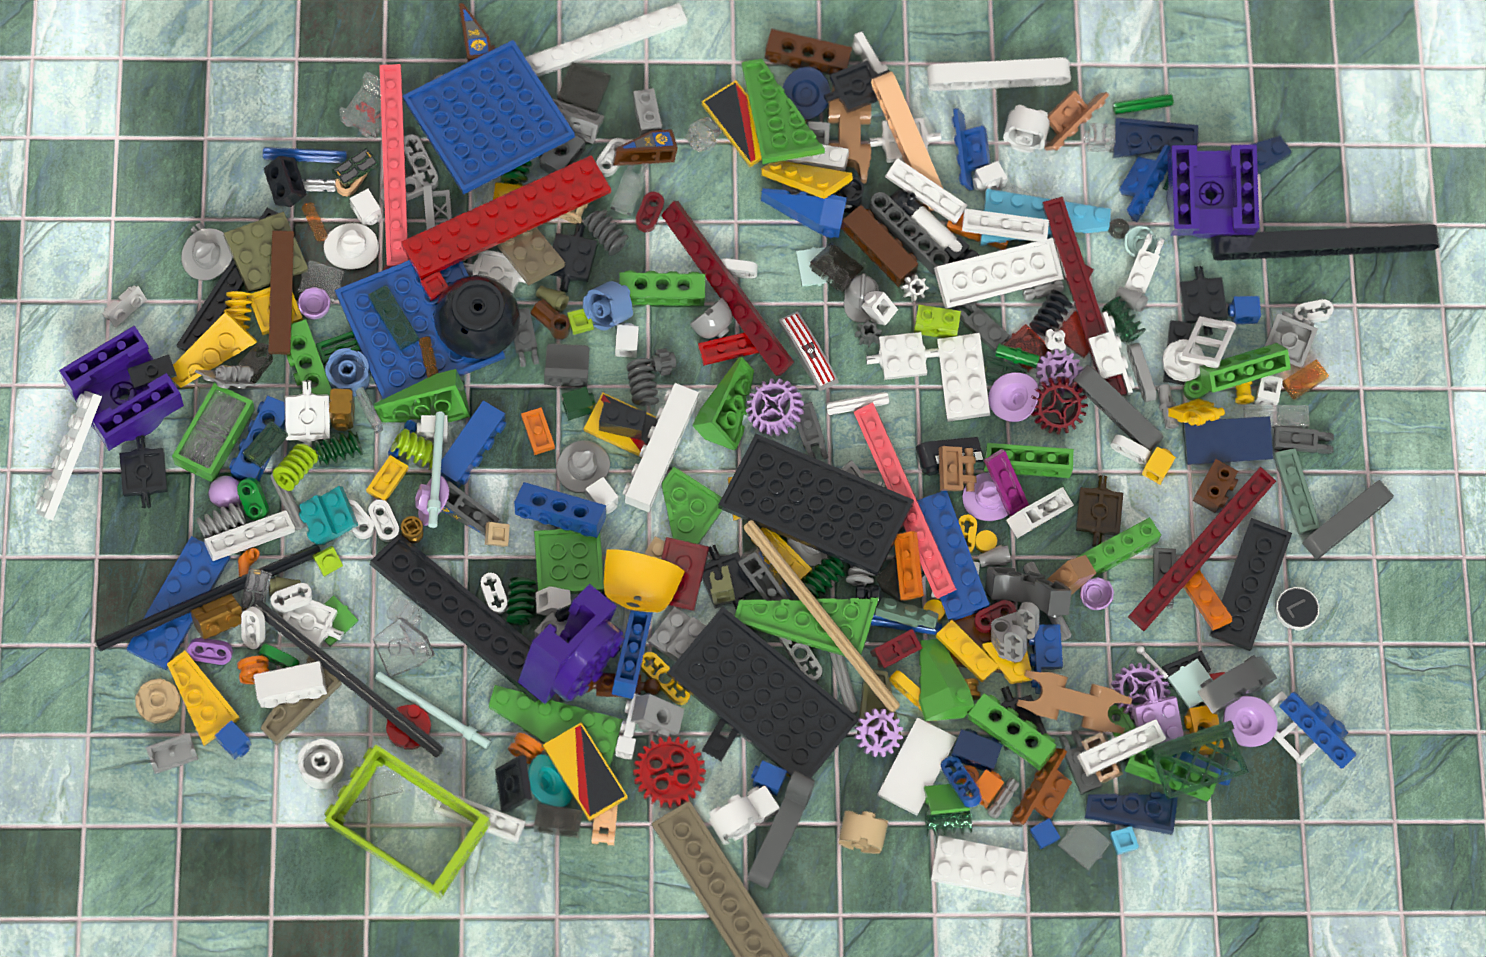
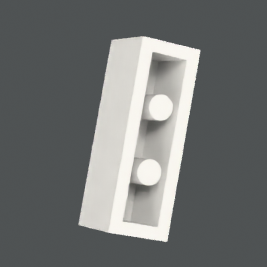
[254,661,327,708]

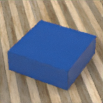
[1029,818,1061,850]

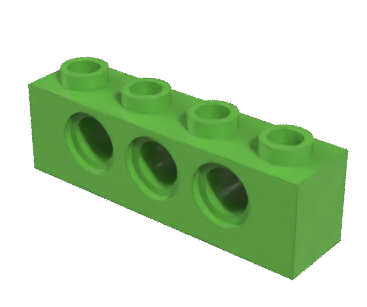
[619,270,705,306]
[286,319,332,403]
[1199,343,1291,393]
[984,443,1074,478]
[1076,517,1161,579]
[968,693,1056,771]
[1124,748,1219,802]

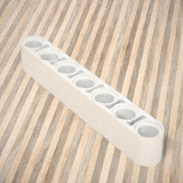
[927,58,1071,91]

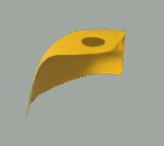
[604,549,685,612]

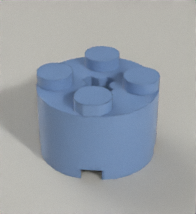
[583,281,633,330]
[325,348,370,397]

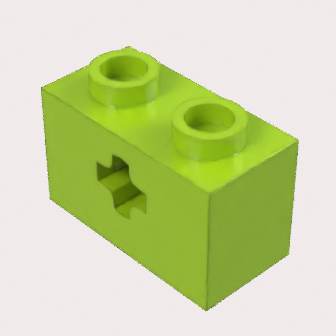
[914,305,961,338]

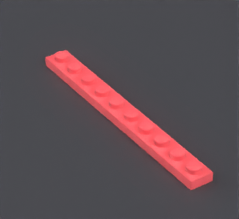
[380,64,409,268]
[854,402,957,599]

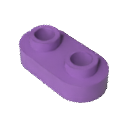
[187,638,233,665]

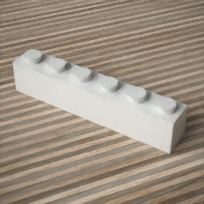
[623,383,699,512]

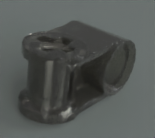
[237,343,273,384]

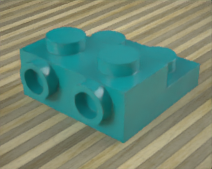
[299,486,359,546]

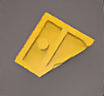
[981,642,1033,684]

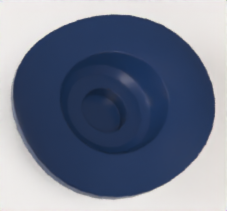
[782,67,830,120]

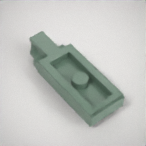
[875,597,939,629]

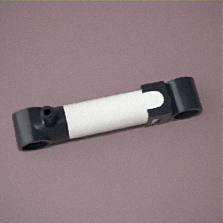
[890,187,980,263]

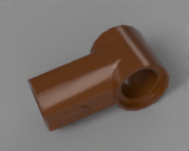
[530,299,570,340]

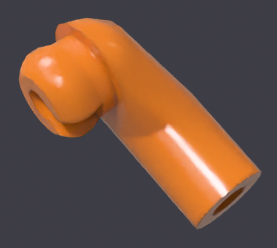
[238,548,260,577]

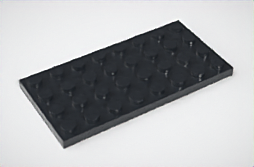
[718,434,914,576]
[666,607,858,778]

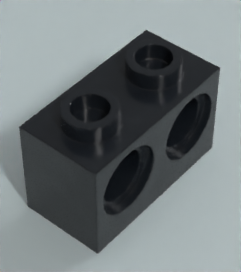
[263,156,307,207]

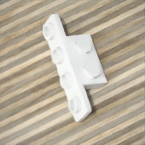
[1088,311,1135,396]

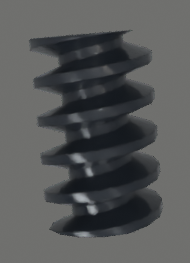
[1029,289,1073,336]

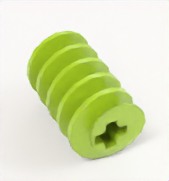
[390,429,434,470]
[273,444,318,491]

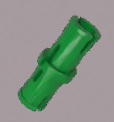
[995,343,1040,369]

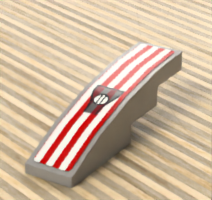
[779,311,839,391]

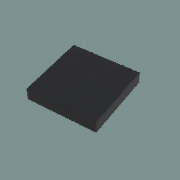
[495,756,532,812]

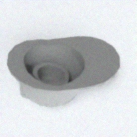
[844,274,879,323]

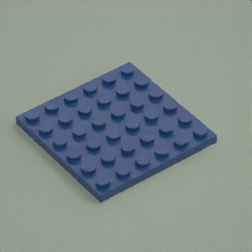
[403,40,575,195]
[335,260,505,399]

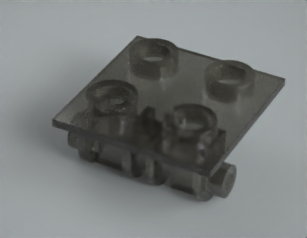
[809,242,864,292]

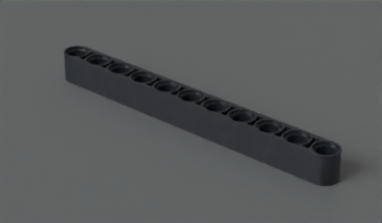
[1211,224,1440,261]

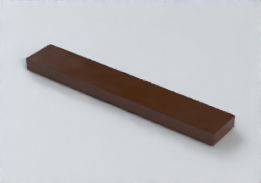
[268,231,294,355]

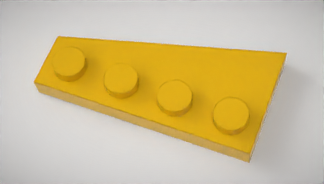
[761,161,853,199]
[171,311,257,388]
[167,650,240,746]

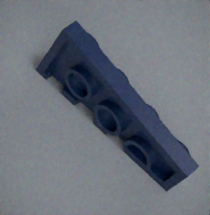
[1113,117,1199,158]
[1229,136,1292,174]
[1084,791,1179,835]

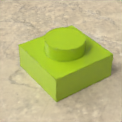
[567,308,594,335]
[313,546,343,576]

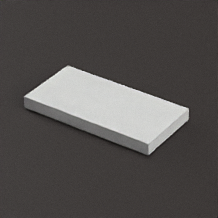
[877,718,957,816]

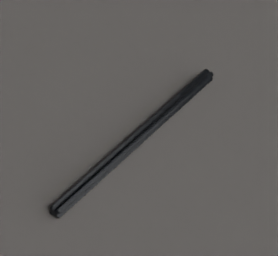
[95,544,321,651]
[252,600,444,758]

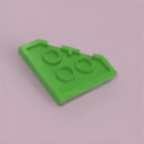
[661,467,723,544]

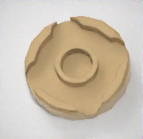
[135,679,181,723]

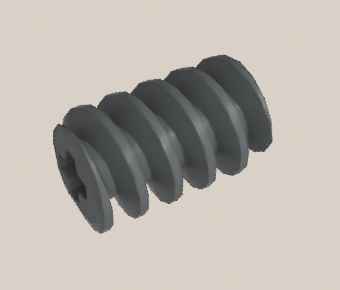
[583,210,628,256]
[627,358,659,406]

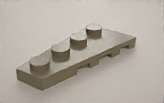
[261,656,342,745]

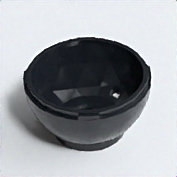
[434,275,520,359]

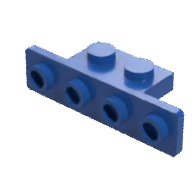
[952,108,991,191]
[1119,145,1170,222]
[1028,624,1063,694]
[1280,692,1357,769]

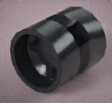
[836,176,864,213]

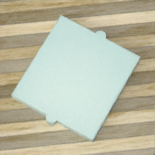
[796,247,837,287]
[1167,659,1212,708]

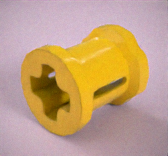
[1234,381,1255,405]

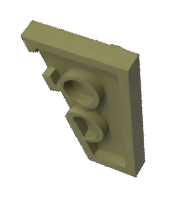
[857,669,902,741]

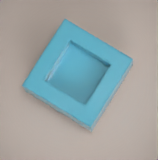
[1110,826,1139,855]

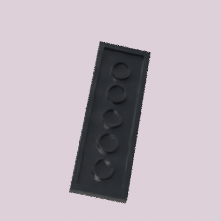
[1209,518,1292,651]

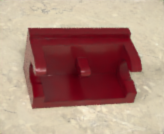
[870,629,922,669]

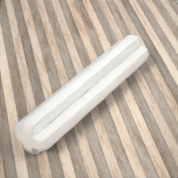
[826,392,889,415]

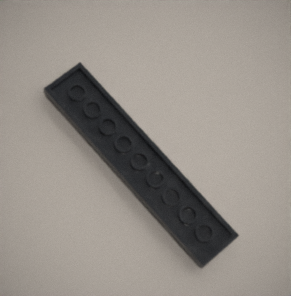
[369,533,539,703]

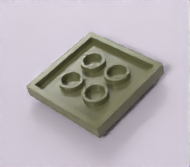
[223,212,308,293]

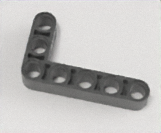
[747,771,816,889]

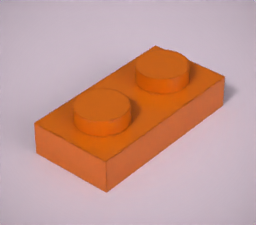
[521,407,555,455]

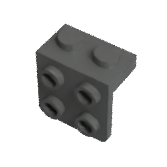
[544,344,590,388]

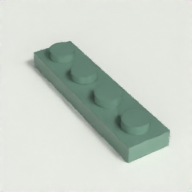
[1273,448,1321,535]

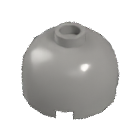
[690,298,732,339]

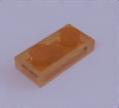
[1282,359,1329,400]

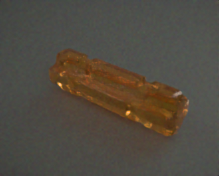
[302,202,328,242]
[419,336,438,378]

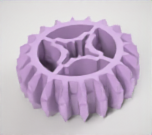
[746,378,804,436]
[1111,662,1170,721]

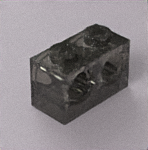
[534,804,583,839]

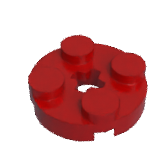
[386,704,431,750]

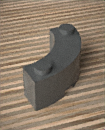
[985,567,1072,618]
[1197,655,1277,714]

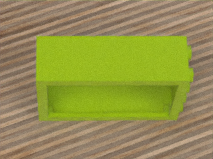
[324,744,491,900]

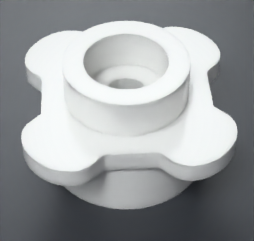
[1045,329,1066,351]

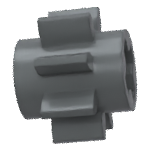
[855,319,882,348]
[651,348,676,376]

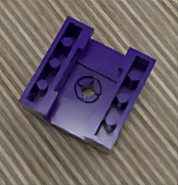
[1167,145,1259,239]
[59,325,184,451]
[518,584,625,704]

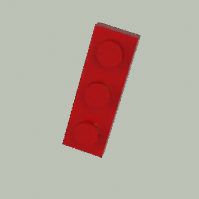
[698,332,759,366]

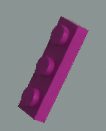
[984,449,1029,516]

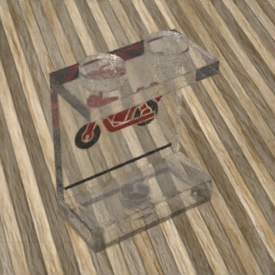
[339,71,403,139]

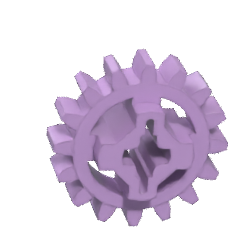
[1036,349,1083,396]
[854,709,903,757]

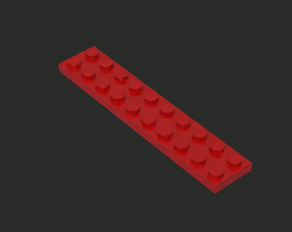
[401,155,611,280]

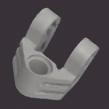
[991,602,1039,662]

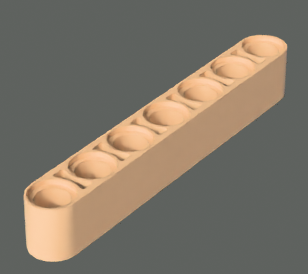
[871,72,943,212]

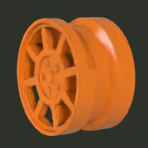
[237,656,270,684]
[508,733,544,764]

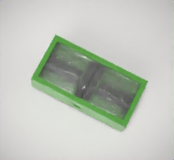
[172,383,255,482]

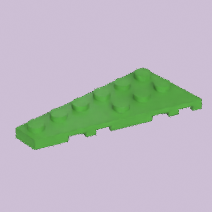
[741,59,825,164]
[734,598,879,657]
[489,685,623,767]

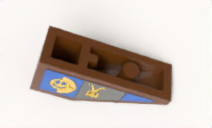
[459,3,495,63]
[613,129,678,166]

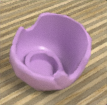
[298,287,331,320]
[208,476,241,508]
[1080,577,1114,610]

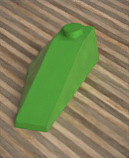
[373,369,470,422]

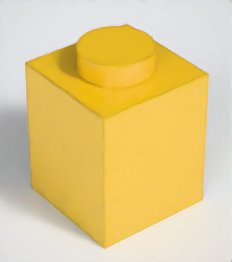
[1141,447,1176,485]

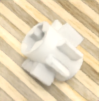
[900,274,929,301]

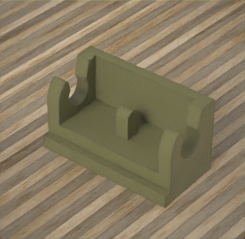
[710,566,735,605]

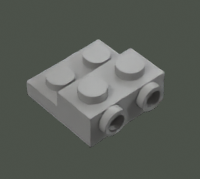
[1264,311,1318,368]
[648,606,706,662]

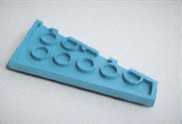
[980,189,1111,246]

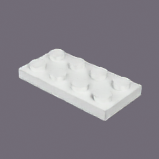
[937,333,991,422]
[931,836,1027,897]

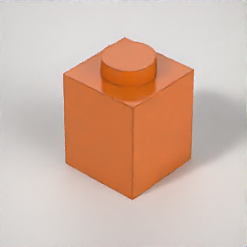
[968,769,1004,809]

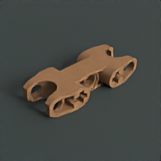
[828,86,871,183]
[1016,670,1133,734]

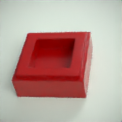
[420,271,448,301]

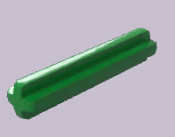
[1113,94,1174,114]

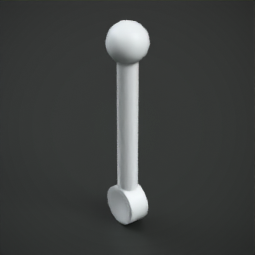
[1136,646,1168,679]

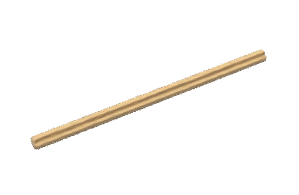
[744,520,900,712]

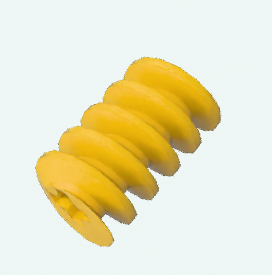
[224,291,253,330]

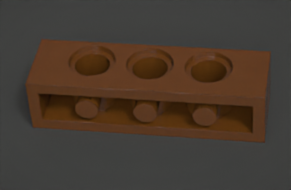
[764,28,852,75]

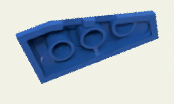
[761,188,847,238]

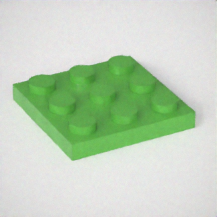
[534,529,604,594]

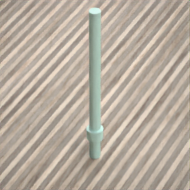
[427,412,445,528]
[375,672,491,749]

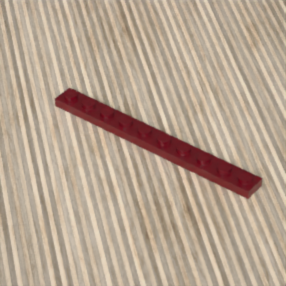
[1042,196,1127,396]
[661,201,794,376]
[1128,467,1276,632]

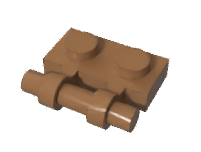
[939,446,977,492]

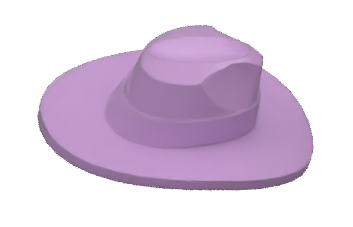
[989,373,1039,422]
[963,472,1008,521]
[415,476,449,526]
[1223,696,1278,747]

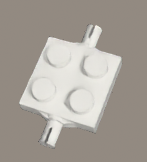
[869,118,941,163]
[463,250,526,295]
[866,332,939,380]
[285,380,330,448]
[272,594,344,648]

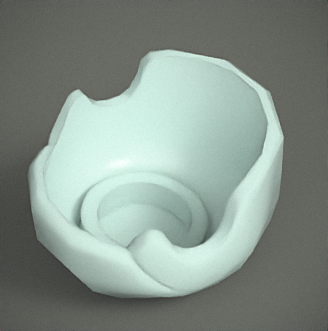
[1124,225,1157,258]

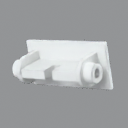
[102,285,147,328]

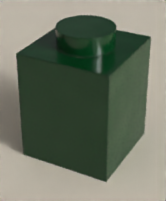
[562,387,596,421]

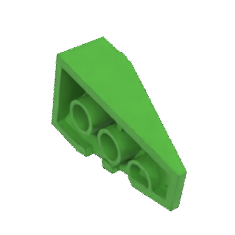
[692,357,754,450]
[919,639,975,721]

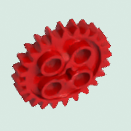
[633,736,706,809]

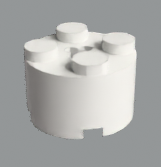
[1003,105,1050,153]
[298,739,345,789]
[709,794,762,844]

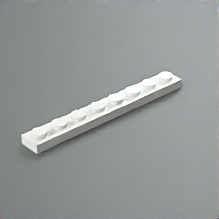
[525,3,687,77]

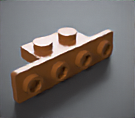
[1010,748,1072,825]

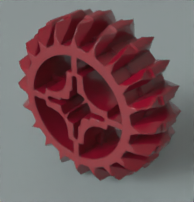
[1031,376,1088,435]

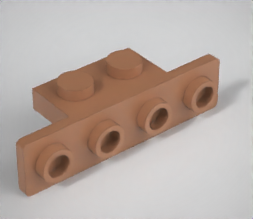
[1044,91,1109,151]

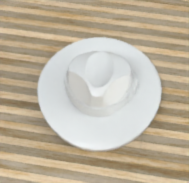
[324,223,379,269]

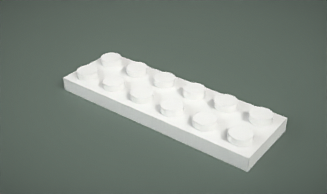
[934,238,1064,309]
[35,391,102,520]

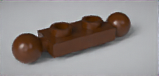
[586,673,661,698]

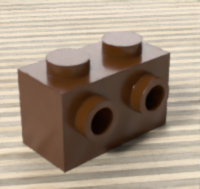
[1193,459,1239,513]

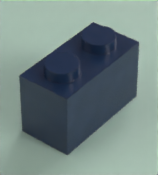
[951,729,1003,772]

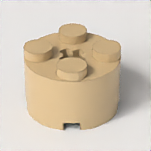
[838,811,888,854]

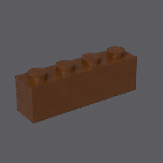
[841,205,918,287]

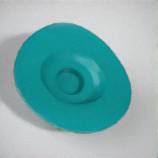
[528,754,573,807]

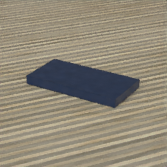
[1184,416,1273,465]

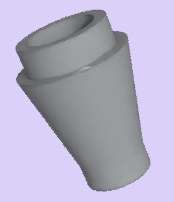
[1115,286,1148,312]
[978,544,1012,567]

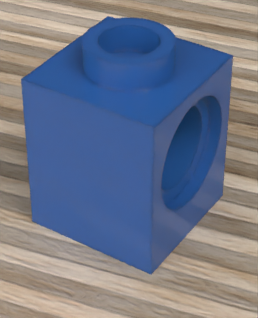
[1228,296,1261,324]
[215,720,251,759]
[751,760,787,796]

